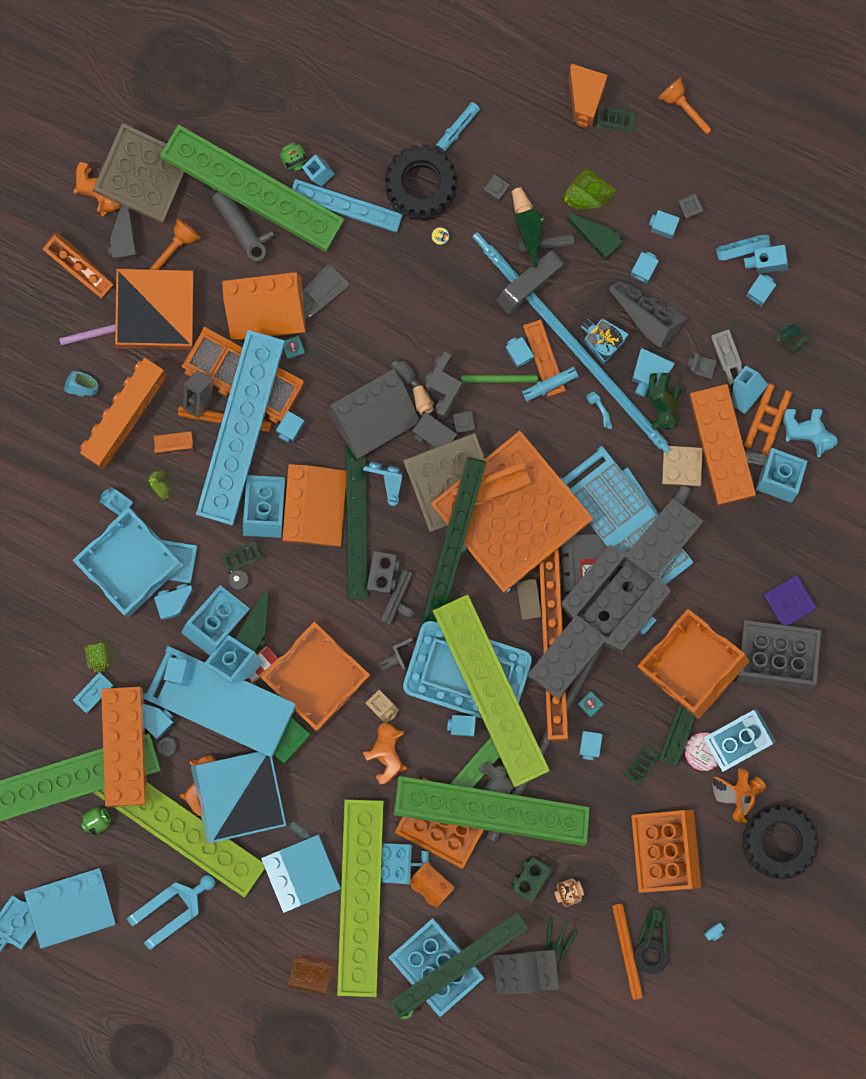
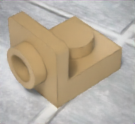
[366,690,399,723]

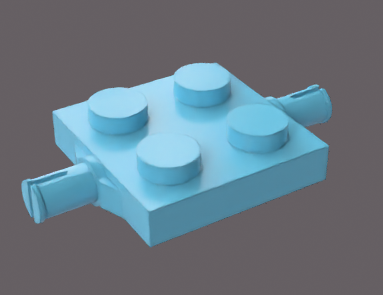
[0,895,35,952]

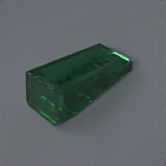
[596,106,636,132]
[221,540,266,574]
[623,744,660,786]

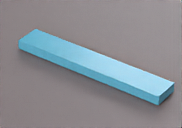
[292,179,403,233]

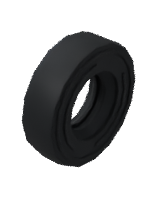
[634,939,669,974]

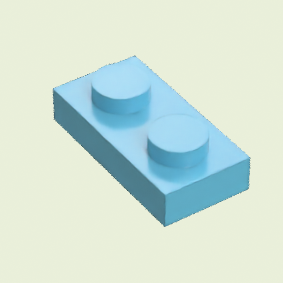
[73,672,114,714]

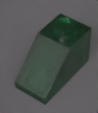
[777,323,810,355]

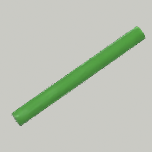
[461,375,538,383]

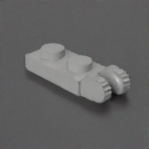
[711,329,742,385]

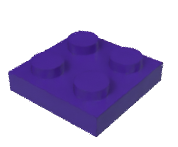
[763,575,816,626]

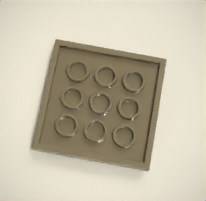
[92,123,184,224]
[403,433,484,532]

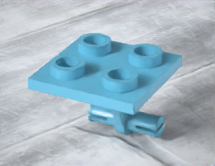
[363,462,404,506]
[381,843,431,884]

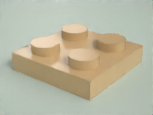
[662,446,702,487]

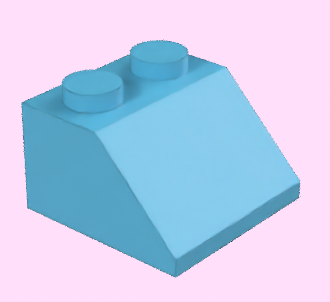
[756,448,807,503]
[204,635,263,684]

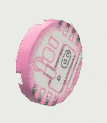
[685,732,718,771]

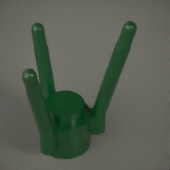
[637,909,667,954]
[544,916,578,962]

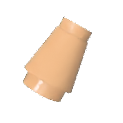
[511,188,533,214]
[413,385,434,415]

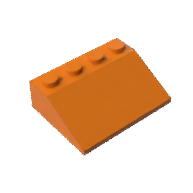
[222,272,306,341]
[282,464,346,547]
[394,777,483,869]
[631,810,701,893]

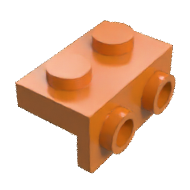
[410,862,454,908]

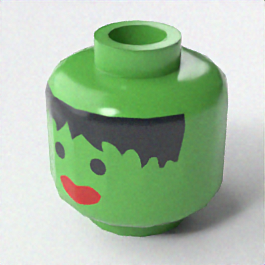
[280,142,308,171]
[81,807,111,835]

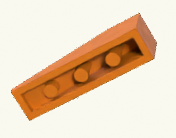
[42,231,113,298]

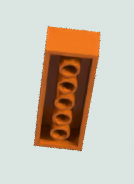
[80,358,168,470]
[689,384,756,507]
[101,687,147,807]

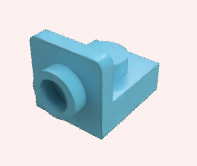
[100,487,133,515]

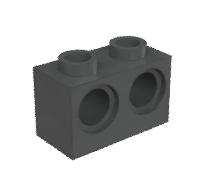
[367,551,400,595]

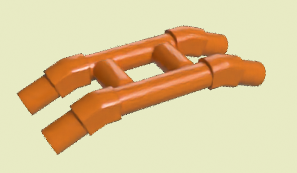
[744,383,793,455]

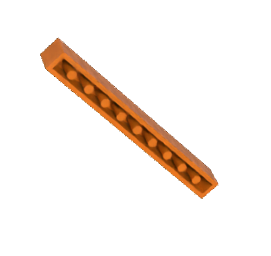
[540,548,569,742]

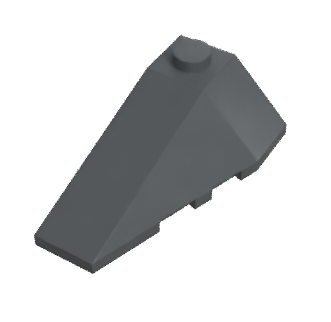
[609,281,689,347]

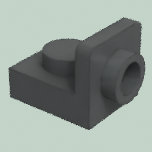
[687,353,716,380]

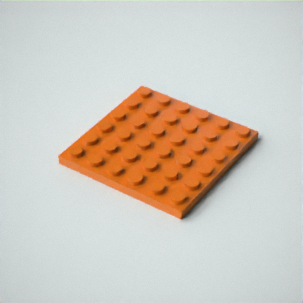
[430,431,594,593]

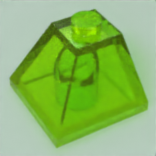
[562,168,617,210]

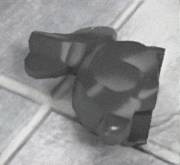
[479,762,515,794]

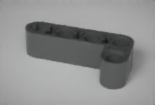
[496,250,565,315]

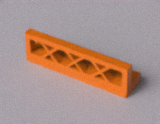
[451,463,532,507]

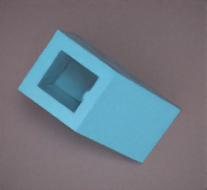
[731,366,768,414]
[154,584,194,620]

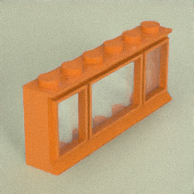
[182,327,305,424]

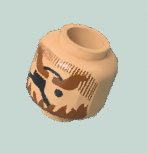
[554,878,584,907]

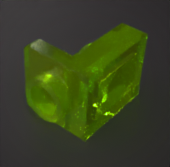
[147,470,169,502]

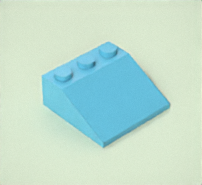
[261,835,341,913]

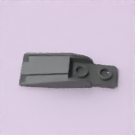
[303,264,350,321]

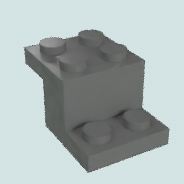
[425,352,462,422]
[493,950,559,995]

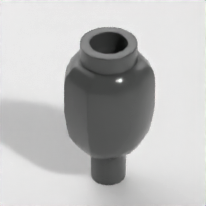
[389,359,420,388]

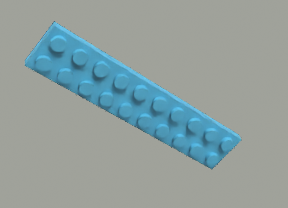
[196,330,285,525]

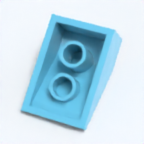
[243,475,285,538]
[181,585,250,656]
[704,709,776,772]

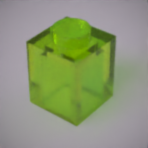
[84,643,109,672]

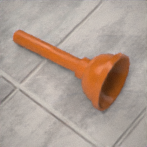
[658,77,712,134]
[149,218,201,270]

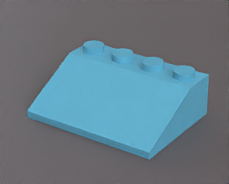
[24,868,116,949]
[388,917,485,1017]

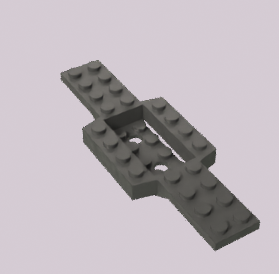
[528,499,703,700]

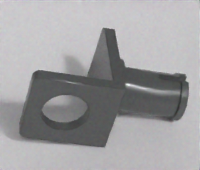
[379,637,416,672]

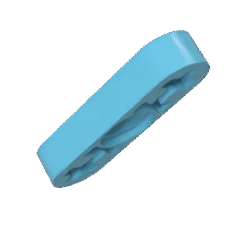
[716,235,771,260]

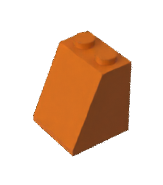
[569,63,608,128]

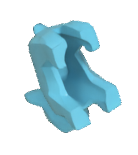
[783,409,838,457]

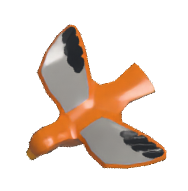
[712,768,767,823]

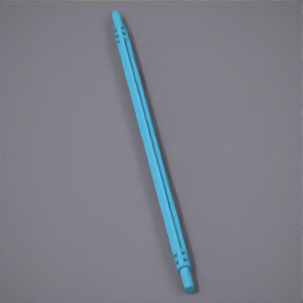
[472,232,679,462]

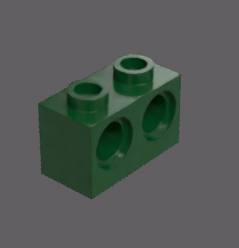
[510,857,552,903]

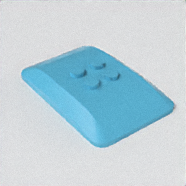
[403,621,532,719]

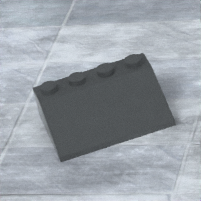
[326,369,420,459]
[736,620,821,692]

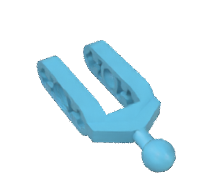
[127,875,215,951]

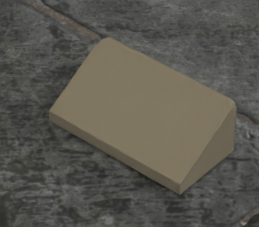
[517,579,541,620]

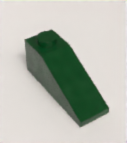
[515,208,545,268]
[566,214,623,261]
[235,590,270,652]

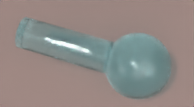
[288,821,317,840]

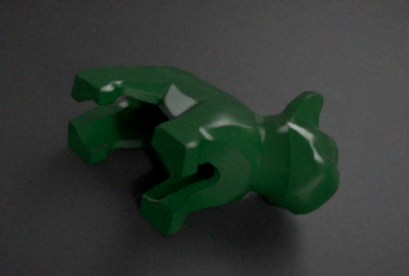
[648,373,682,430]

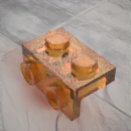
[288,958,332,995]

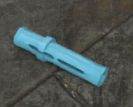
[435,102,480,153]
[522,366,578,402]

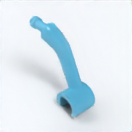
[586,392,612,429]

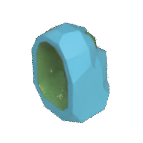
[64,371,98,396]

